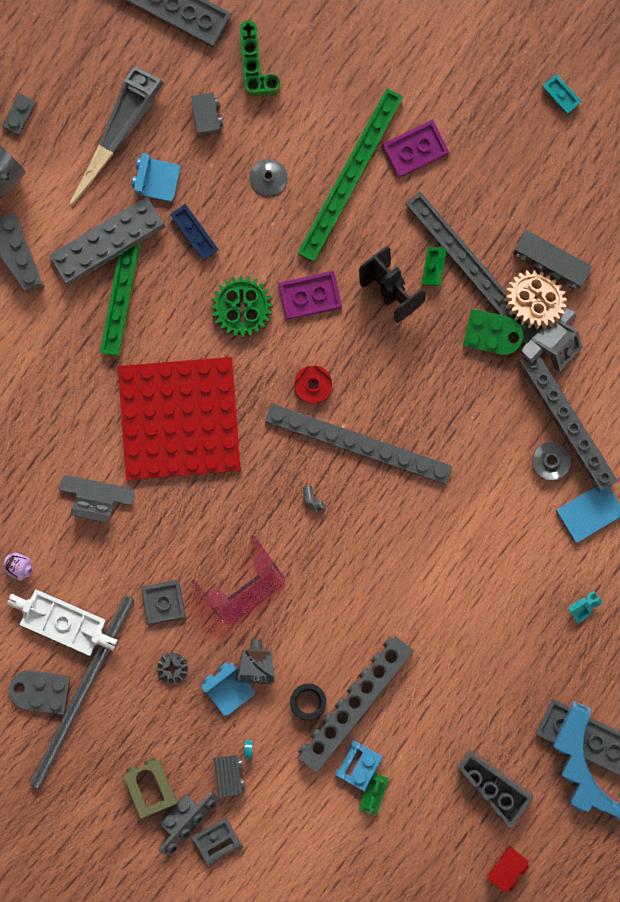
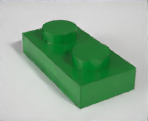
[422,247,447,286]

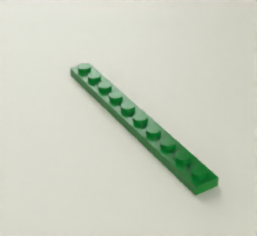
[297,88,403,262]

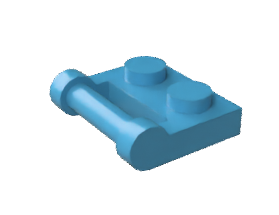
[335,740,383,791]

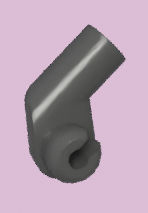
[303,486,325,512]

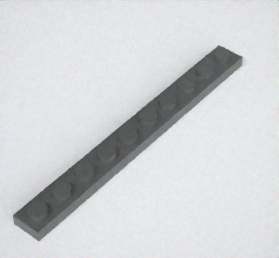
[405,191,540,345]
[265,403,452,484]

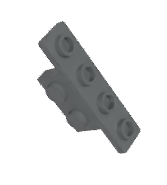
[158,792,220,857]

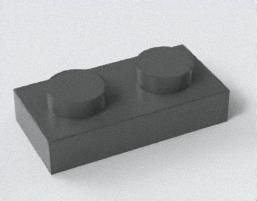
[2,93,37,136]

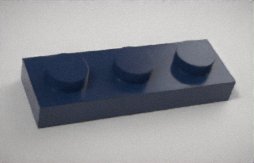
[170,204,219,261]

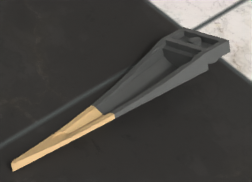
[70,66,164,206]

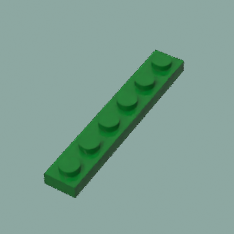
[100,243,141,356]

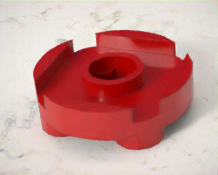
[294,365,332,404]

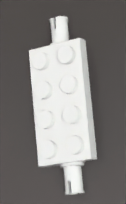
[7,589,118,656]

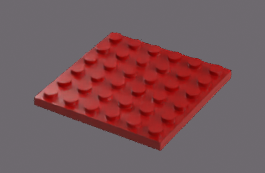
[118,357,241,480]

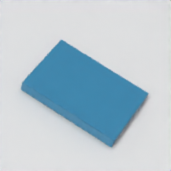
[556,487,620,543]

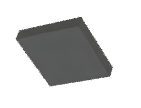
[141,580,186,625]

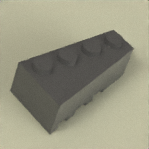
[0,213,45,293]
[458,748,533,829]

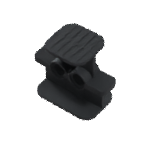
[359,246,426,323]

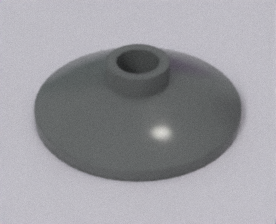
[250,159,287,197]
[532,442,571,480]

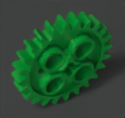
[211,275,273,338]

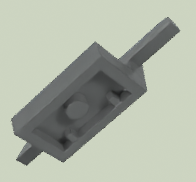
[521,307,583,371]
[58,475,134,523]

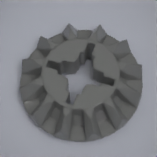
[157,653,188,684]

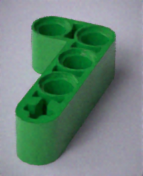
[240,20,281,97]

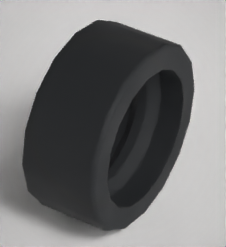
[290,683,327,721]

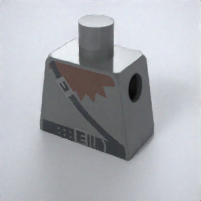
[235,639,275,684]

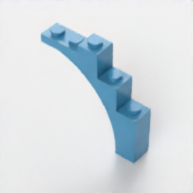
[554,701,620,820]

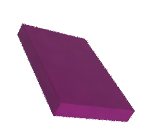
[382,120,450,179]
[278,271,342,320]

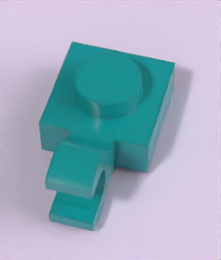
[568,591,603,624]

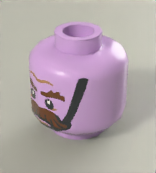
[3,552,33,581]

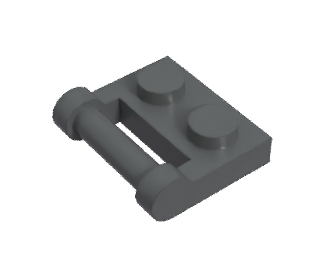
[192,817,243,867]

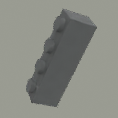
[513,230,592,290]

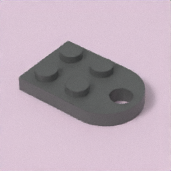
[9,670,71,715]

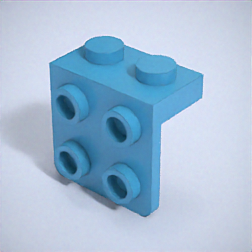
[132,153,180,202]
[201,662,255,715]

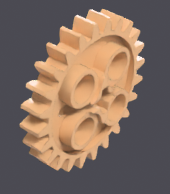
[505,270,567,329]

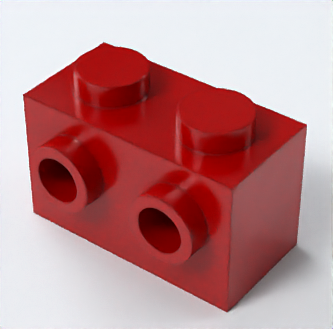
[486,846,530,893]

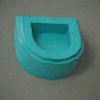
[244,739,253,760]

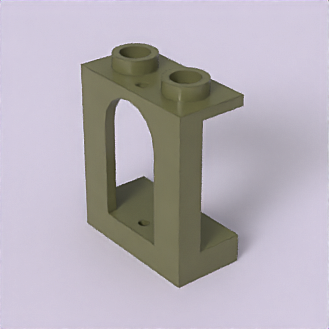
[123,757,178,819]

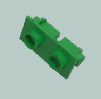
[359,773,389,815]

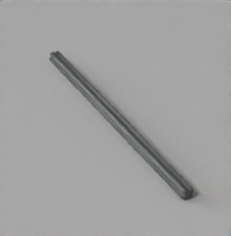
[30,595,134,789]

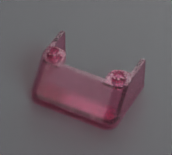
[191,535,285,624]

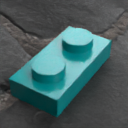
[542,73,582,115]

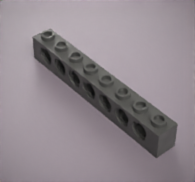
[518,355,618,492]
[298,636,414,773]

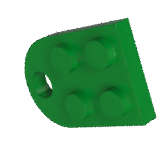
[463,308,524,355]

